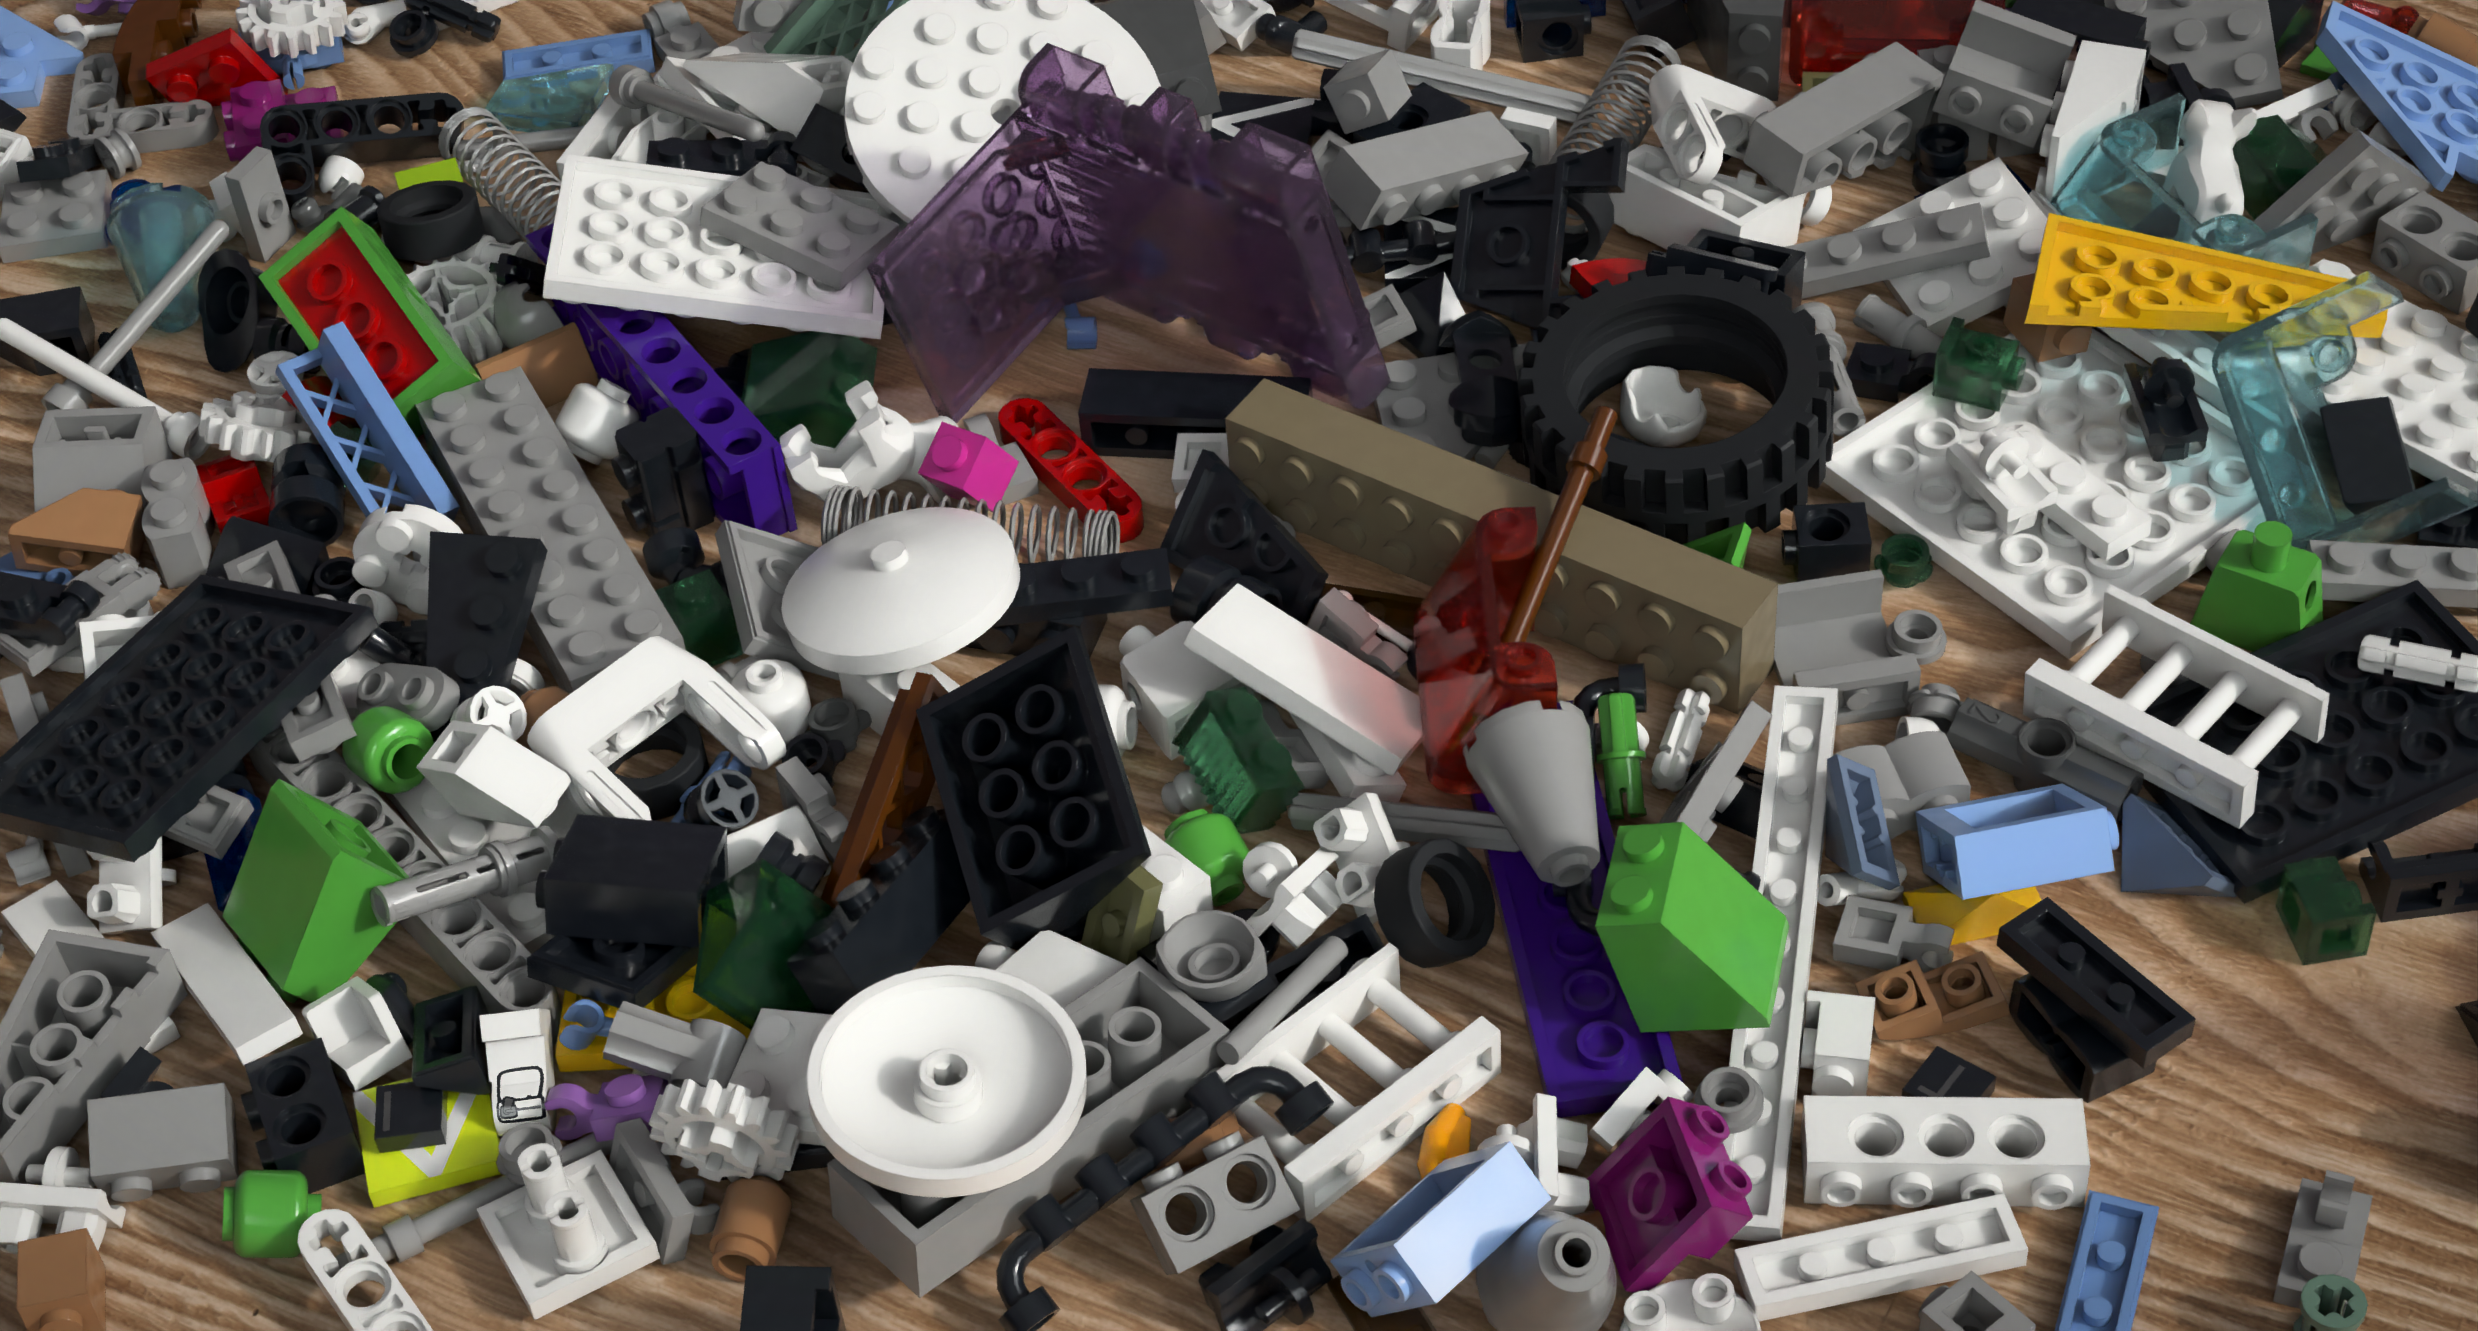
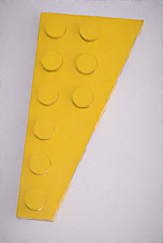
[2024,213,2389,338]

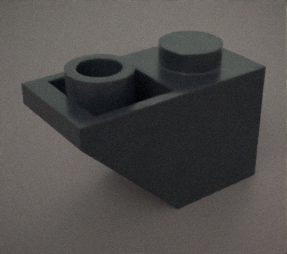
[0,286,95,376]

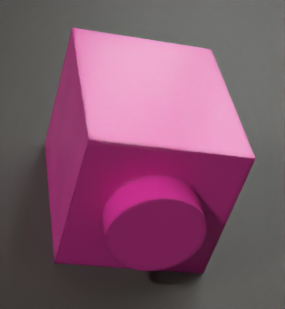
[918,422,1019,512]

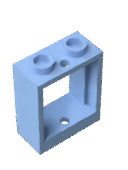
[1915,783,2119,900]
[1330,1141,1551,1317]

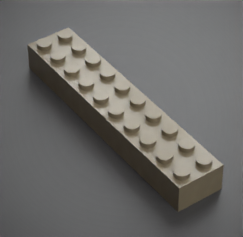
[1225,378,1778,714]

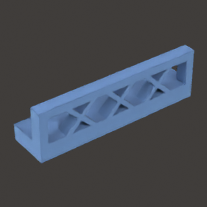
[275,321,460,522]

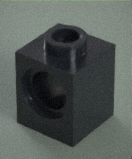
[1514,0,1592,63]
[1781,502,1872,582]

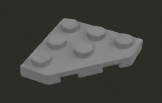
[2104,0,2284,109]
[2228,129,2434,265]
[1368,343,1527,460]

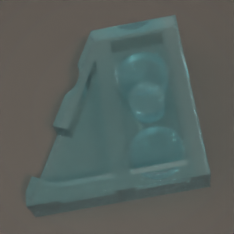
[485,63,614,132]

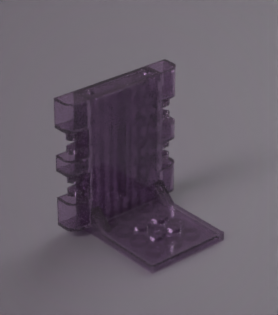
[867,43,1391,424]

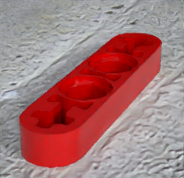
[998,398,1144,543]

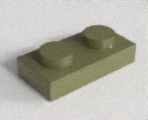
[1081,865,1163,965]

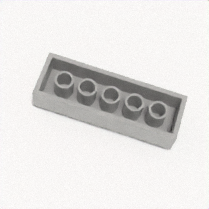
[827,957,1230,1298]

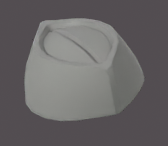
[1156,910,1267,1003]

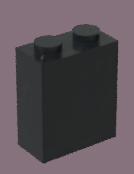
[535,814,728,948]

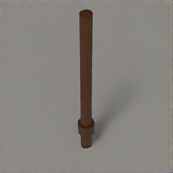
[1470,406,1618,721]

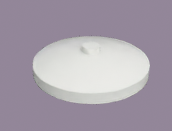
[781,507,1020,675]
[806,965,1087,1198]

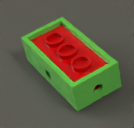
[259,206,482,438]

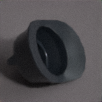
[197,248,279,373]

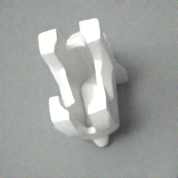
[2153,99,2257,253]
[780,380,958,509]

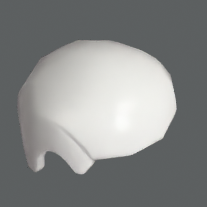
[1620,365,1707,448]

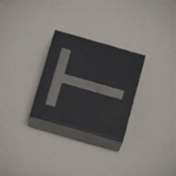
[1902,1046,1996,1097]

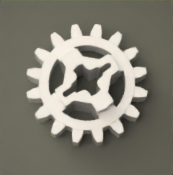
[235,0,349,58]
[198,391,320,463]
[648,1079,800,1182]

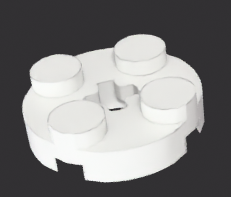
[352,504,464,615]

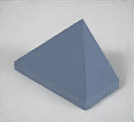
[1825,754,1900,890]
[2121,793,2237,898]

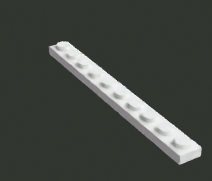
[1723,685,1838,1242]

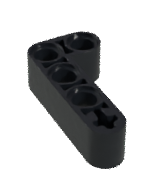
[260,92,464,213]

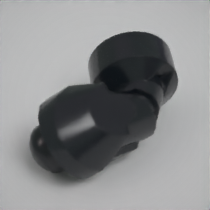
[642,527,731,608]

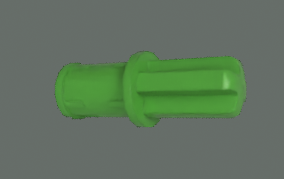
[1596,692,1647,820]

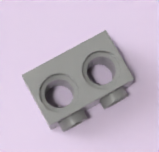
[2370,191,2478,315]
[1130,1130,1301,1275]

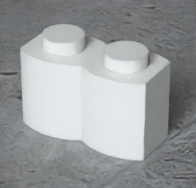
[1430,0,1491,100]

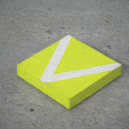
[353,1077,501,1208]

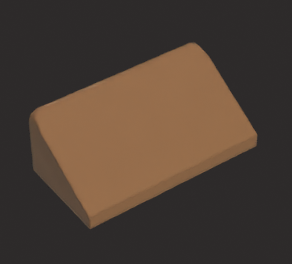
[474,322,599,408]

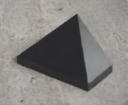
[1398,271,1465,358]

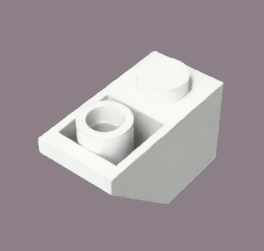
[416,720,573,829]

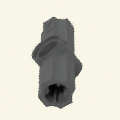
[1947,697,2144,823]

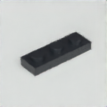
[994,548,1174,627]
[1996,897,2196,1069]

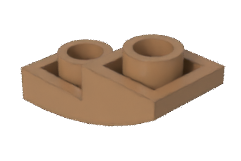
[1854,951,2010,1040]

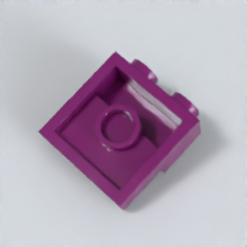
[221,79,344,162]
[1587,1097,1753,1293]

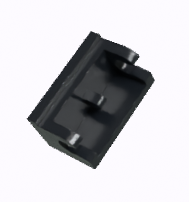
[2358,840,2478,923]

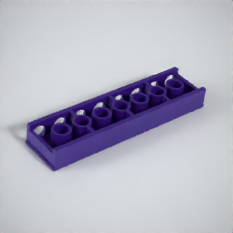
[525,223,798,535]

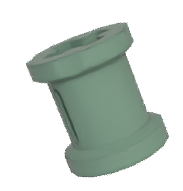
[2292,1274,2368,1331]

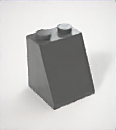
[1094,0,1222,125]
[1687,0,1790,101]

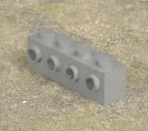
[1321,110,1529,231]

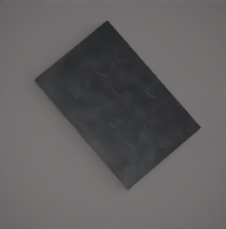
[0,575,379,862]
[2143,579,2478,904]

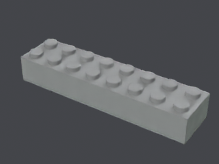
[415,366,686,694]

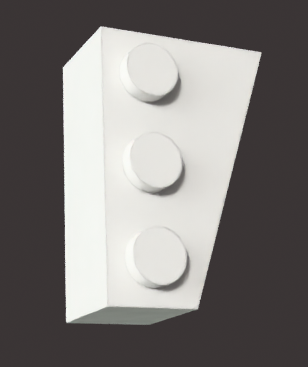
[1608,144,1805,250]

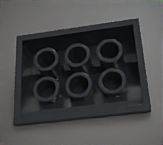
[916,626,1152,951]

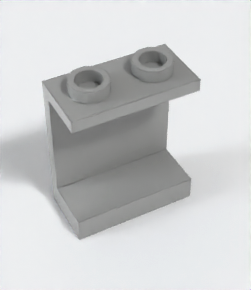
[1932,0,2077,148]
[1773,569,1921,726]

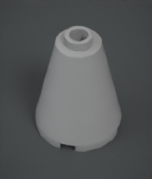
[1463,700,1600,887]
[1476,1210,1617,1331]

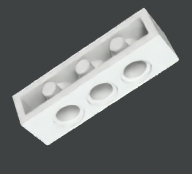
[1801,1095,2091,1210]

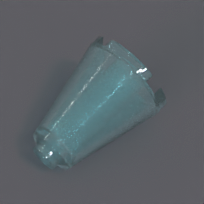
[107,183,215,333]

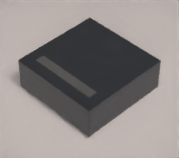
[374,1082,448,1153]

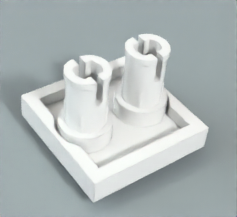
[477,1143,660,1320]

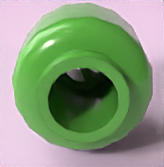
[342,706,434,794]
[1164,809,1249,907]
[222,1170,322,1258]

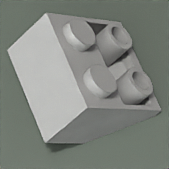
[32,406,173,512]

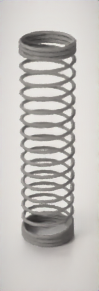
[1548,35,1682,234]
[438,107,561,240]
[821,485,1120,563]

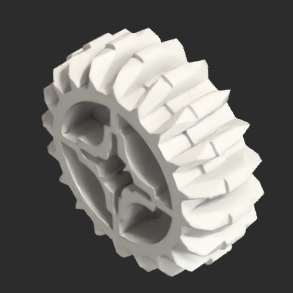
[406,255,508,366]

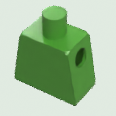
[2190,521,2323,652]

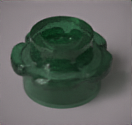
[1874,534,1933,588]

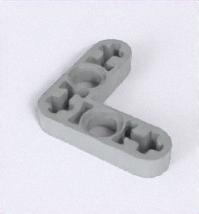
[67,53,219,154]

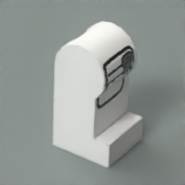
[479,1008,556,1137]

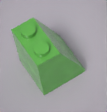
[222,779,409,1003]
[1595,822,1789,1033]

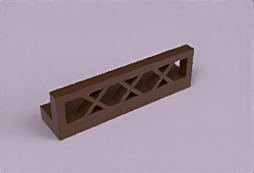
[815,672,949,919]

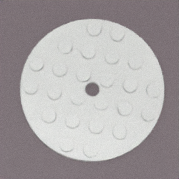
[844,0,1167,261]

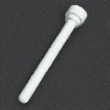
[0,318,210,461]

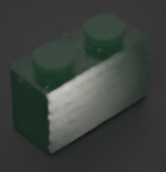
[1172,686,1305,834]

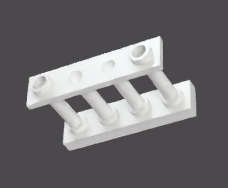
[2023,584,2330,829]
[1202,943,1501,1222]

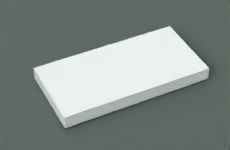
[1183,583,1443,776]

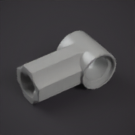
[603,1001,747,1088]

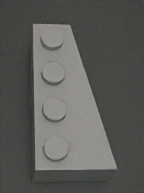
[1743,41,1945,197]
[0,929,188,1184]

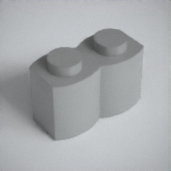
[141,457,215,589]
[1833,731,1971,840]

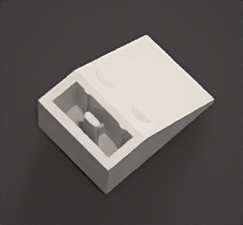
[2035,40,2147,214]
[683,53,853,138]

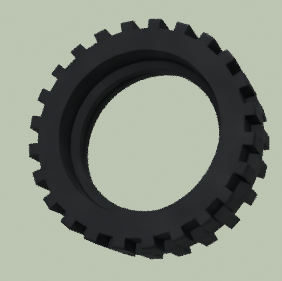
[1518,266,1834,545]

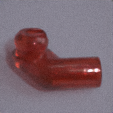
[2341,0,2419,35]

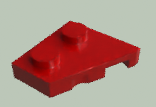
[146,28,288,106]

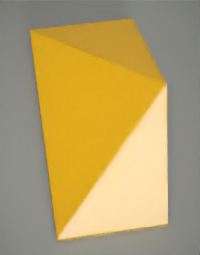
[1902,884,2042,946]

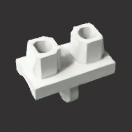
[1946,427,2059,535]
[1313,792,1410,924]
[87,836,177,935]
[1243,841,1343,949]
[1478,1093,1590,1215]
[0,1146,126,1254]

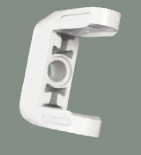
[1648,64,1832,226]
[527,636,787,820]

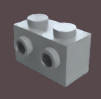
[87,1082,239,1202]

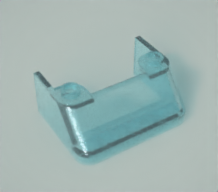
[2050,93,2318,269]
[2212,271,2478,550]

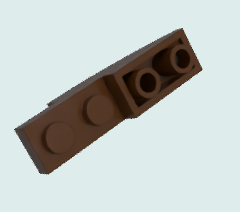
[112,0,202,106]

